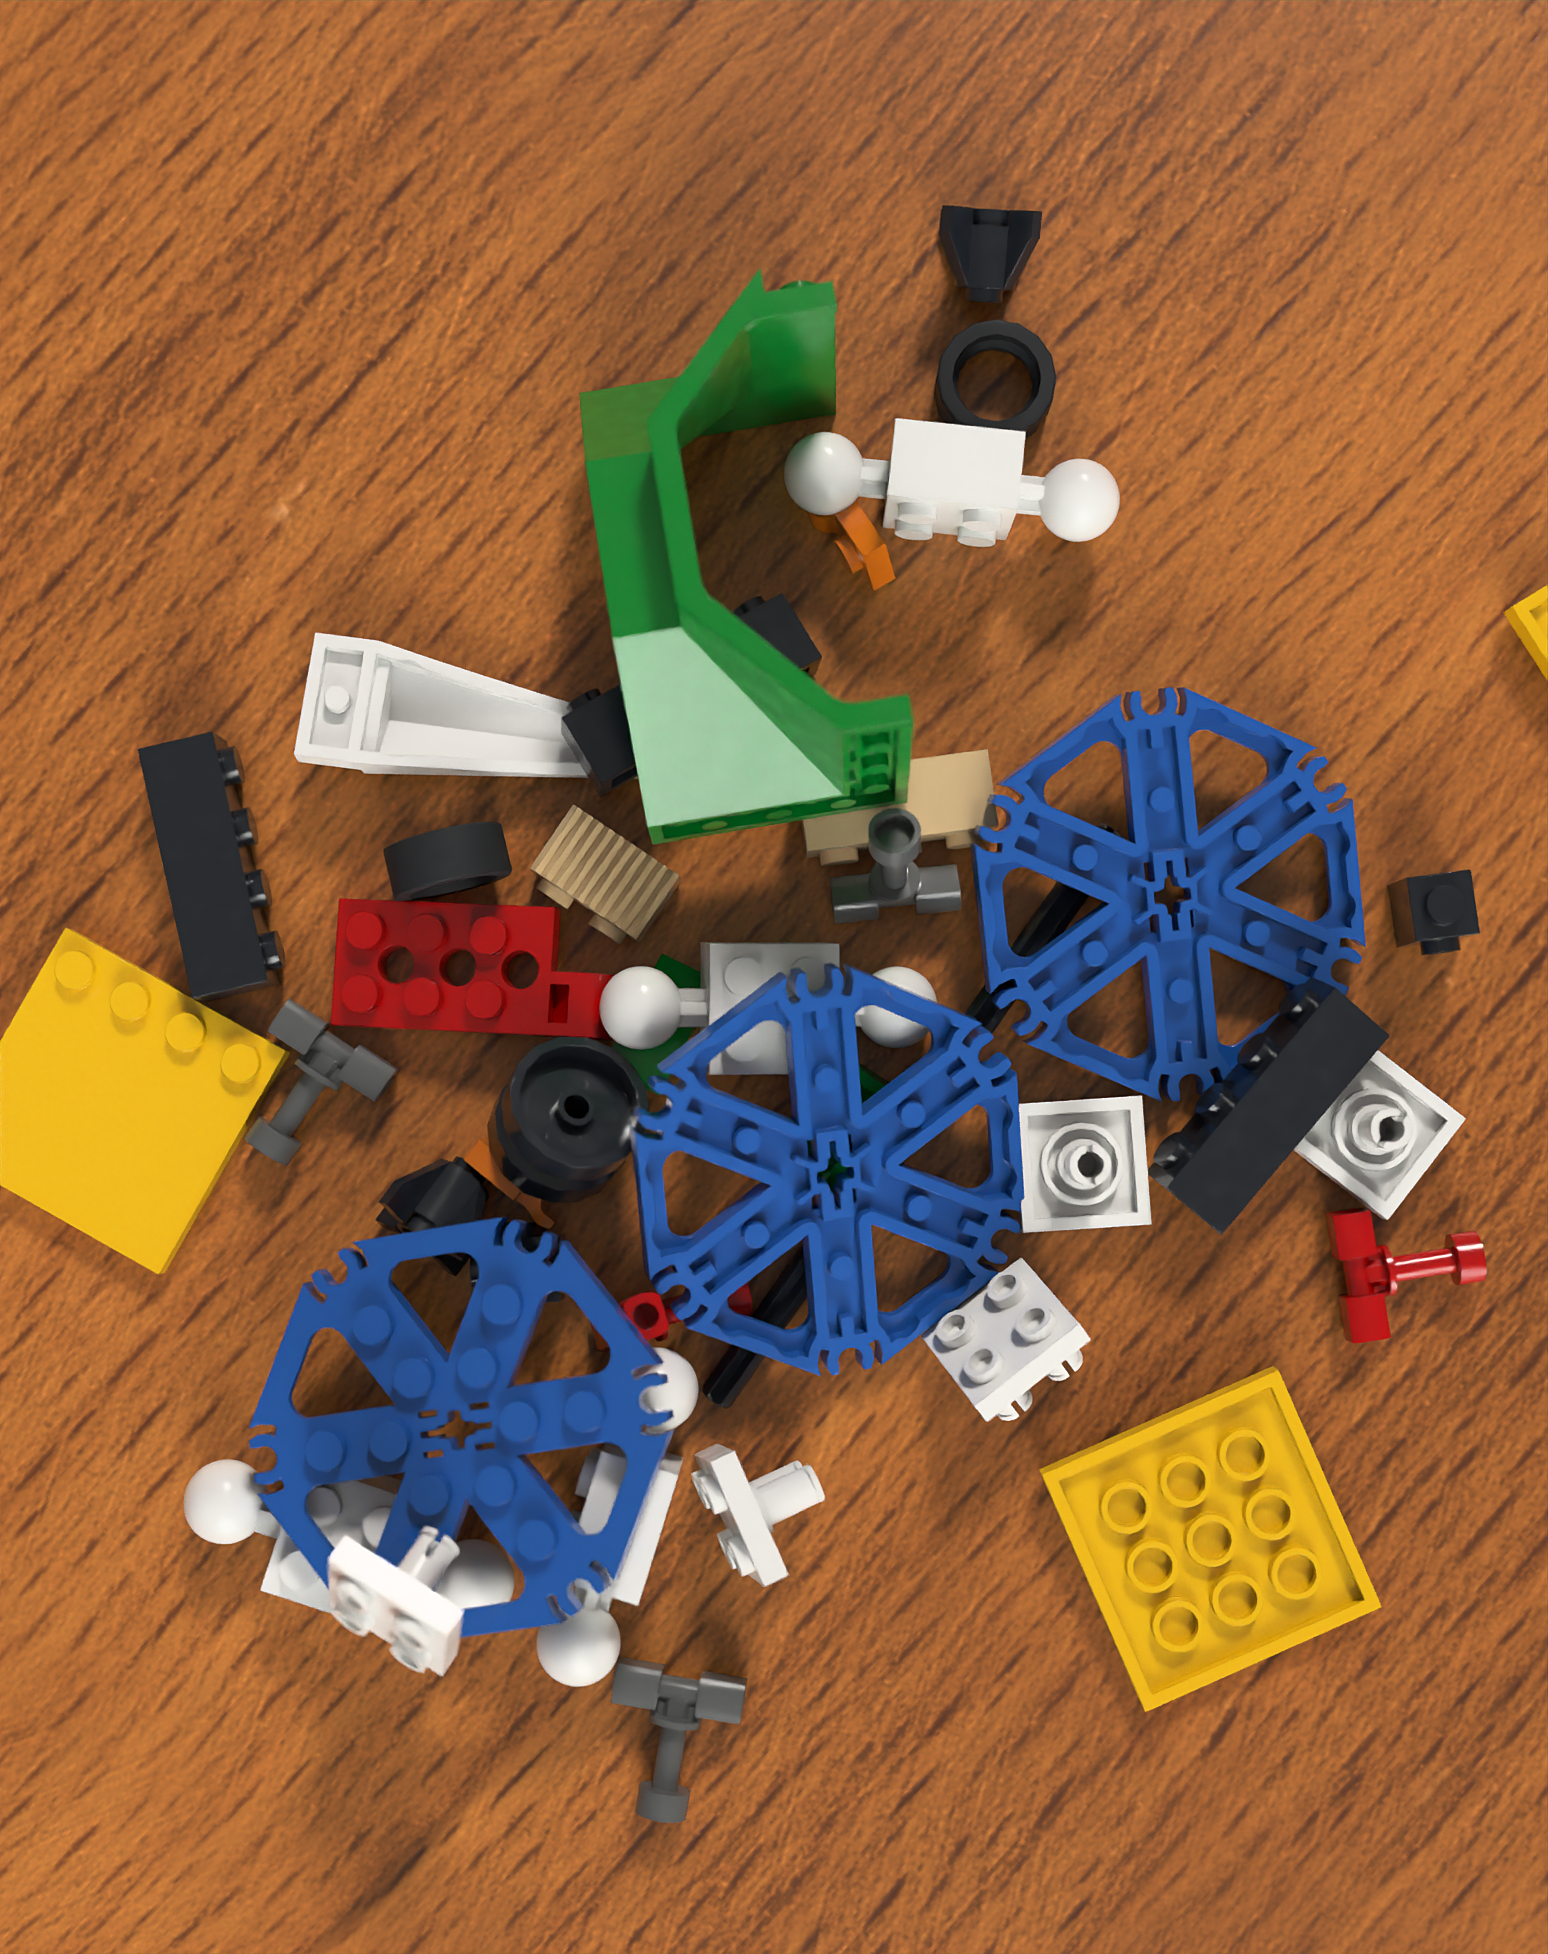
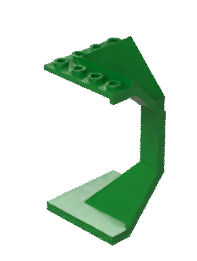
[579,268,914,845]

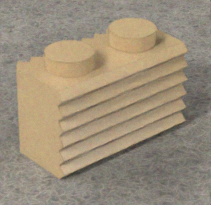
[530,805,681,945]

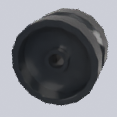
[487,1037,649,1203]

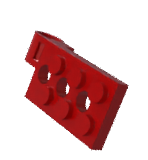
[331,898,615,1041]

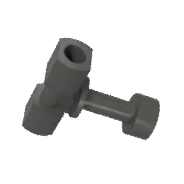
[830,808,961,924]
[244,999,400,1166]
[611,1657,747,1823]

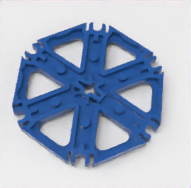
[970,687,1366,1102]
[630,963,1025,1376]
[249,1217,674,1638]

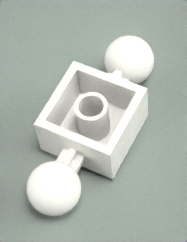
[784,418,1120,547]
[599,942,937,1075]
[536,1347,699,1686]
[183,1459,515,1614]

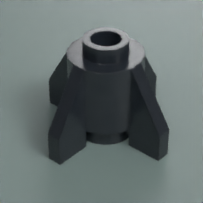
[939,205,1042,303]
[375,1156,490,1276]

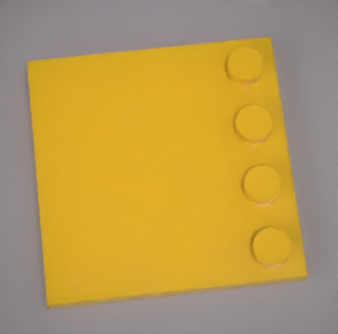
[0,927,290,1275]
[1039,1366,1382,1712]

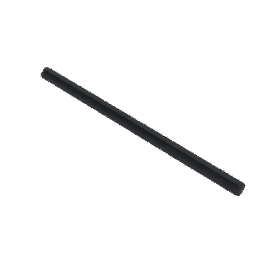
[702,823,1124,1409]

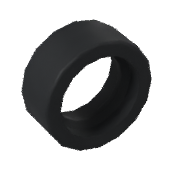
[934,319,1057,439]
[383,822,512,901]

